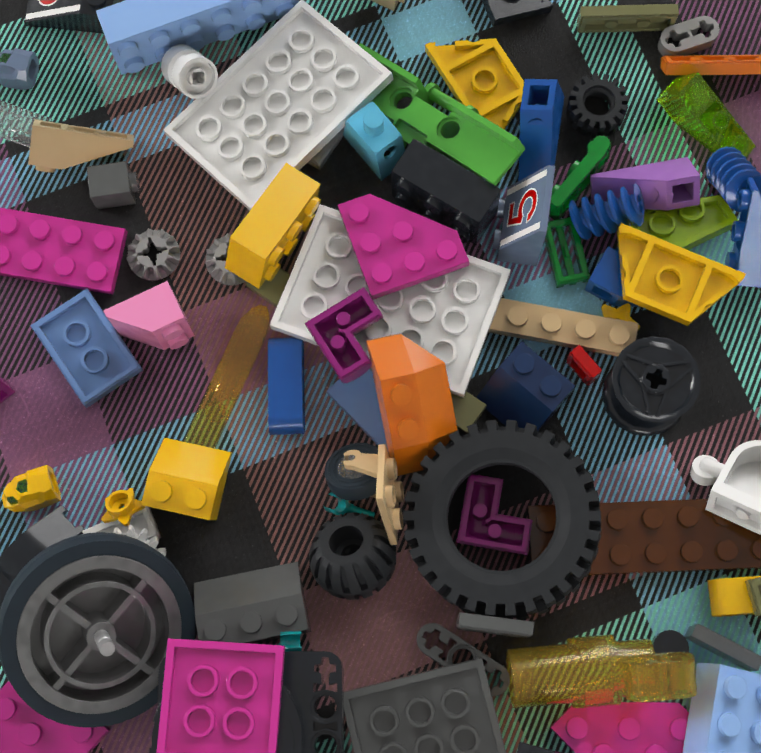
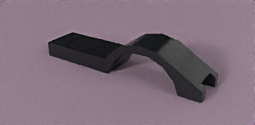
[0,505,85,609]

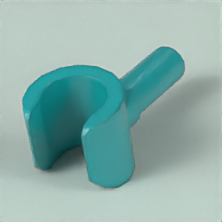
[324,492,375,517]
[277,631,302,652]

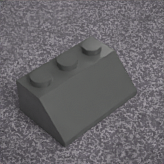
[194,562,311,644]

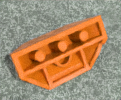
[366,333,458,476]

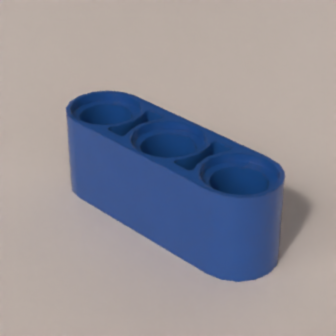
[268,337,305,435]

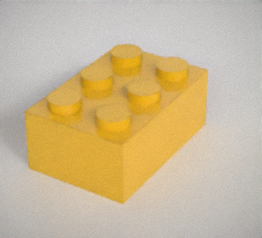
[225,163,321,289]

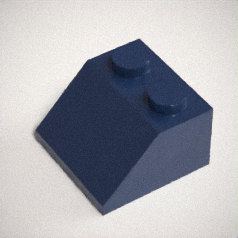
[476,341,575,432]

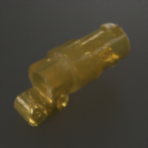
[506,634,697,708]

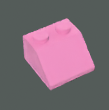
[103,281,195,350]

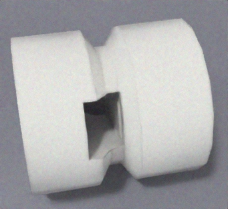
[161,44,218,99]

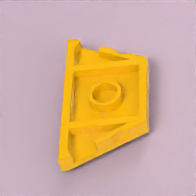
[425,38,524,130]
[617,223,745,326]

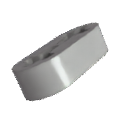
[657,16,720,56]

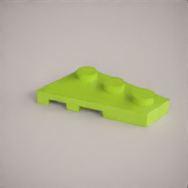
[630,195,739,250]

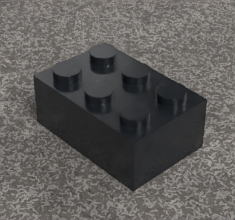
[392,139,501,245]

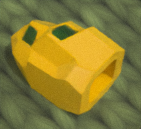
[2,465,61,512]

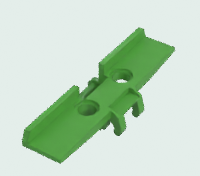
[359,43,526,186]

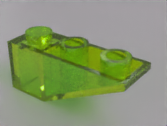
[656,72,756,157]

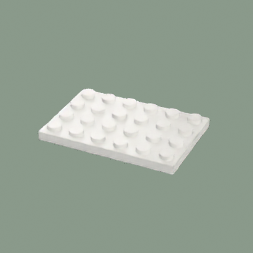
[163,0,394,211]
[269,204,511,398]

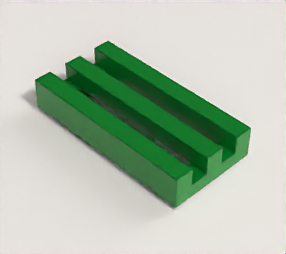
[545,217,590,288]

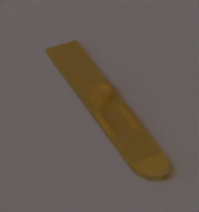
[184,305,270,449]

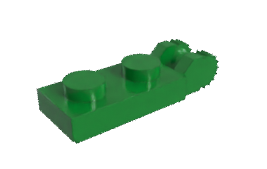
[549,135,611,220]

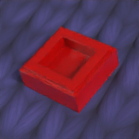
[566,344,602,386]

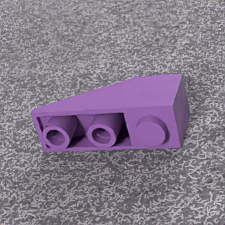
[590,157,700,211]

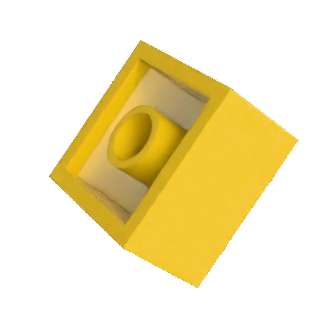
[141,438,232,520]

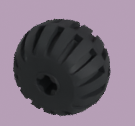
[309,512,396,600]

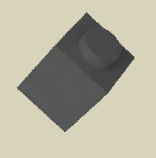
[87,161,140,210]

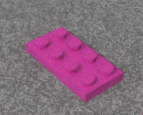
[0,208,128,295]

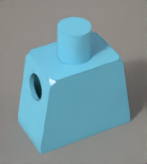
[343,102,405,181]

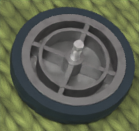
[0,532,195,727]

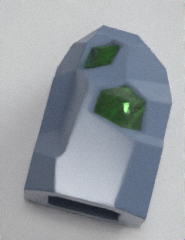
[0,48,39,90]

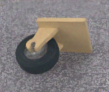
[325,443,404,545]

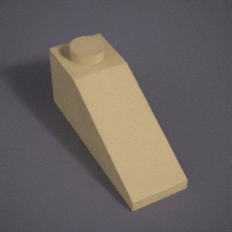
[28,119,134,173]

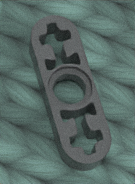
[416,623,510,696]

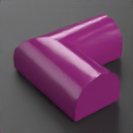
[305,287,383,383]
[457,474,533,556]

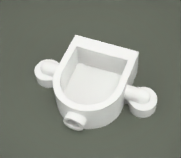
[690,440,761,535]

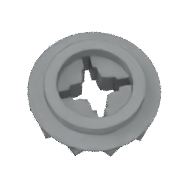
[127,228,180,280]
[205,233,246,286]

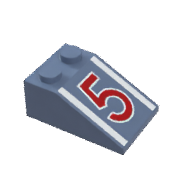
[492,165,555,266]

